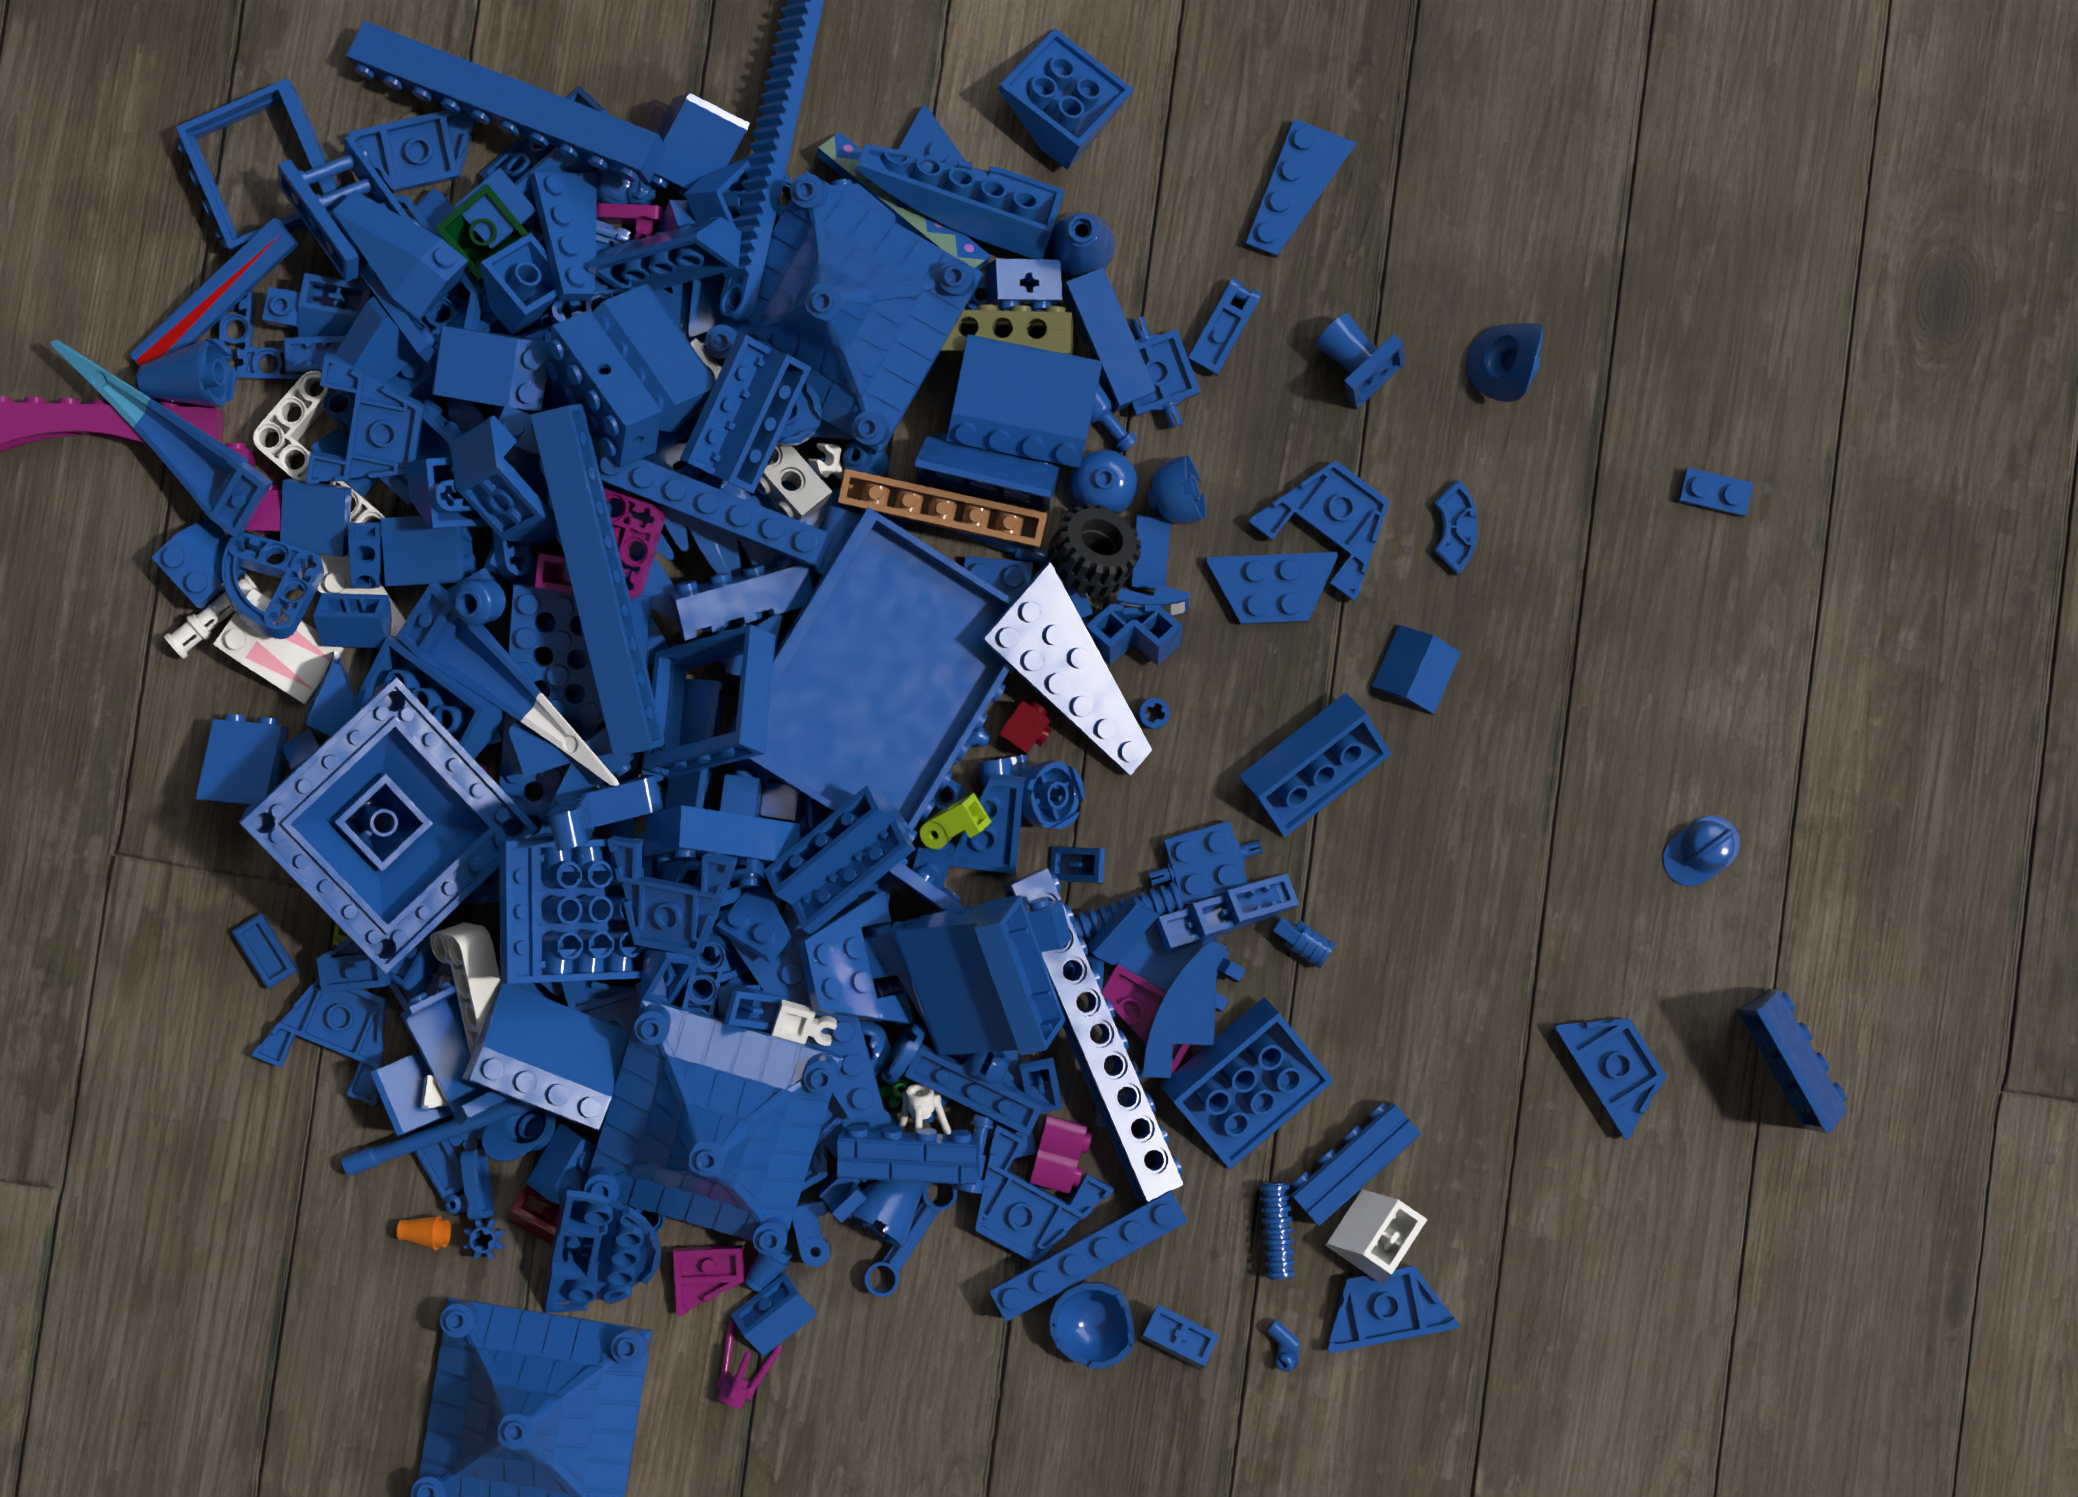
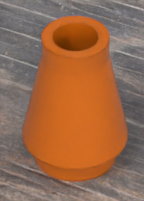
[397,1216,451,1250]

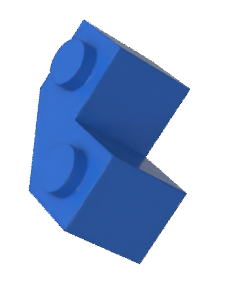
[1086,604,1183,666]

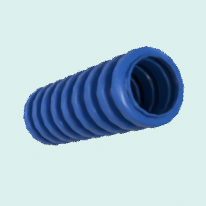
[1259,1182,1296,1279]

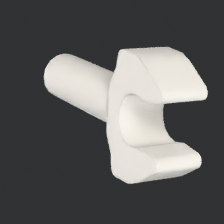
[809,443,847,482]

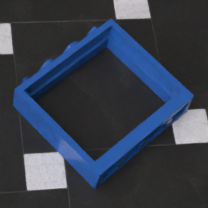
[176,78,340,254]
[643,624,776,778]

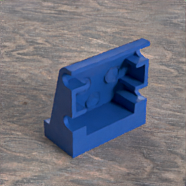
[891,895,1066,1056]

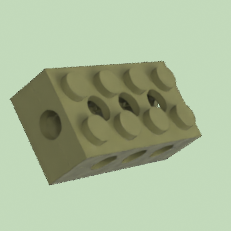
[937,305,1074,361]

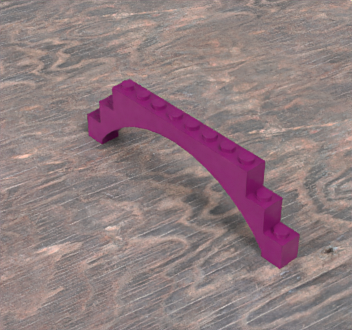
[0,396,282,535]

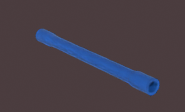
[342,1099,536,1176]

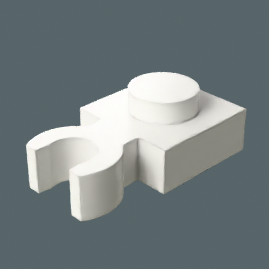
[772,999,837,1046]

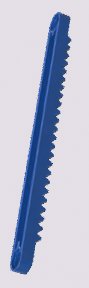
[719,0,824,322]

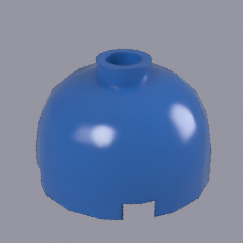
[1071,449,1138,515]
[1147,455,1207,525]
[1021,761,1085,830]

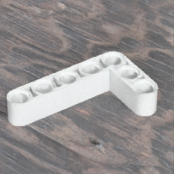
[253,371,387,544]

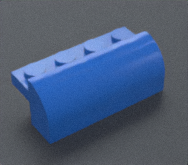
[680,332,812,494]
[764,785,915,934]

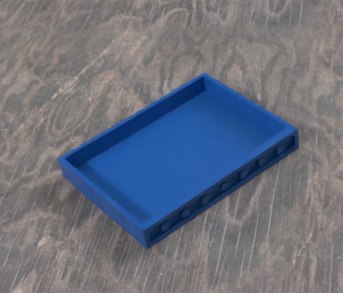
[725,507,1015,842]

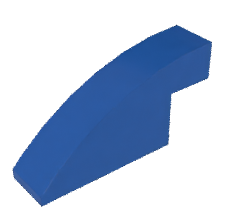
[1143,939,1218,1078]

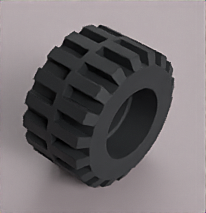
[1047,504,1141,598]

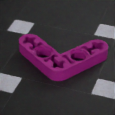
[603,488,664,600]

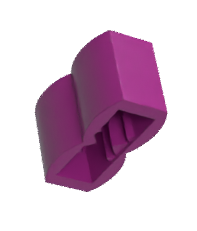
[1029,1114,1092,1194]

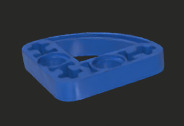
[222,533,324,639]

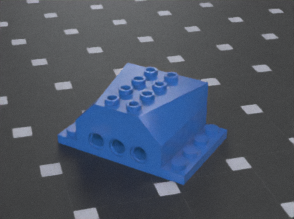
[499,839,664,984]

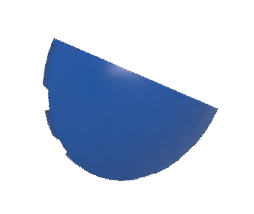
[545,1190,661,1313]

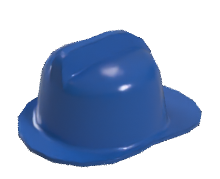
[1663,816,1740,886]
[482,1108,557,1162]

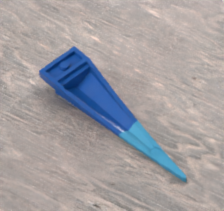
[50,340,273,538]

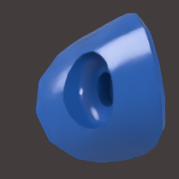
[1467,323,1543,402]

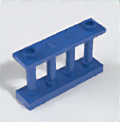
[278,135,419,282]

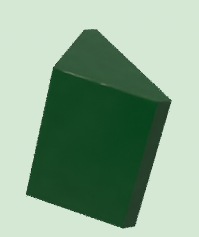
[435,184,529,281]

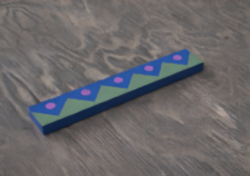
[816,132,990,270]

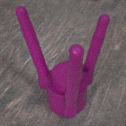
[716,1318,782,1408]

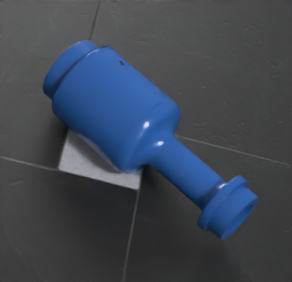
[1090,383,1138,453]

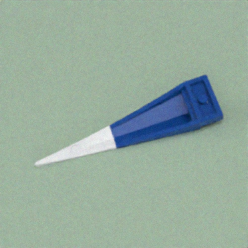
[396,583,620,786]

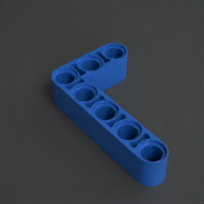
[547,775,664,851]

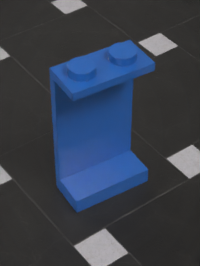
[401,979,512,1125]

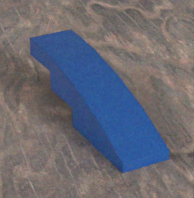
[1154,873,1299,952]

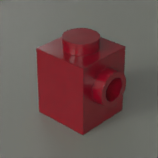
[999,700,1052,755]

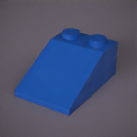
[432,325,550,412]

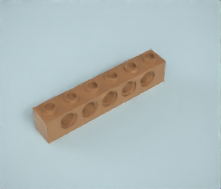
[838,469,1047,549]

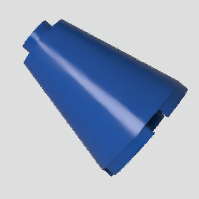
[135,338,236,407]
[847,1180,925,1248]

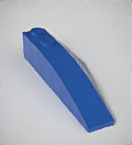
[856,144,1065,259]

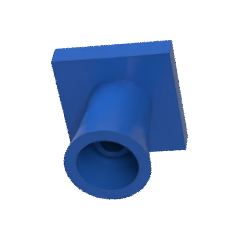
[1315,313,1405,409]

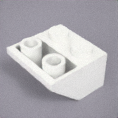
[1325,1189,1427,1285]

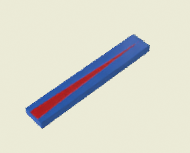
[129,218,299,366]

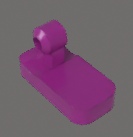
[596,203,664,240]

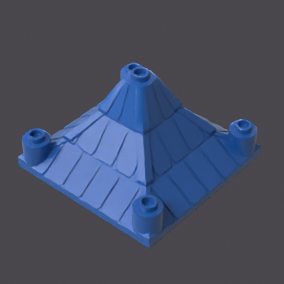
[705,171,984,453]
[238,676,539,974]
[583,996,844,1256]
[411,1297,653,1497]

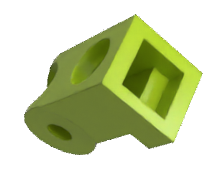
[920,793,992,849]

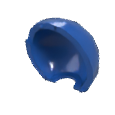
[1050,1281,1135,1369]

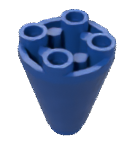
[1048,211,1115,279]

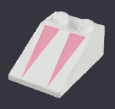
[213,588,344,705]

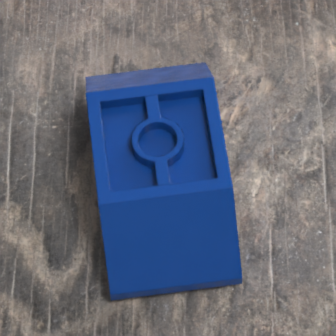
[450,415,557,544]

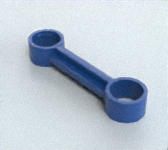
[865,1182,957,1297]

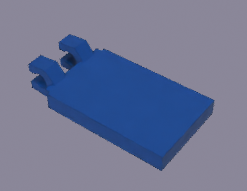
[1117,912,1246,1012]

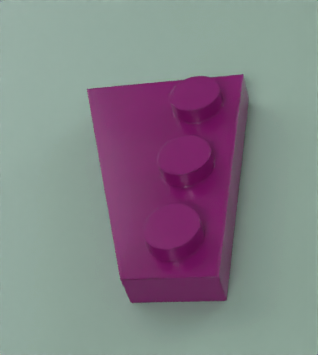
[1101,964,1190,1074]

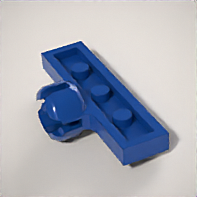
[905,1043,1045,1136]

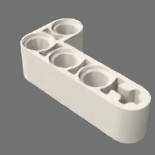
[430,922,501,1055]

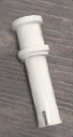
[164,573,260,659]

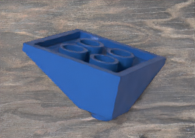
[998,28,1134,170]

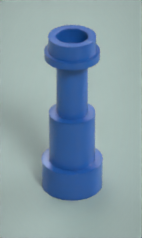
[955,1114,994,1194]

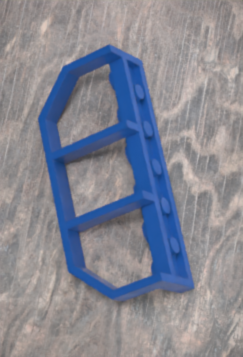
[327,193,484,370]

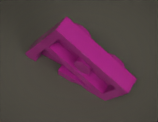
[673,1245,745,1316]

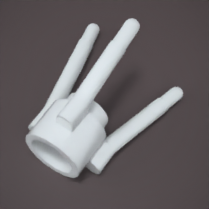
[899,1084,951,1134]

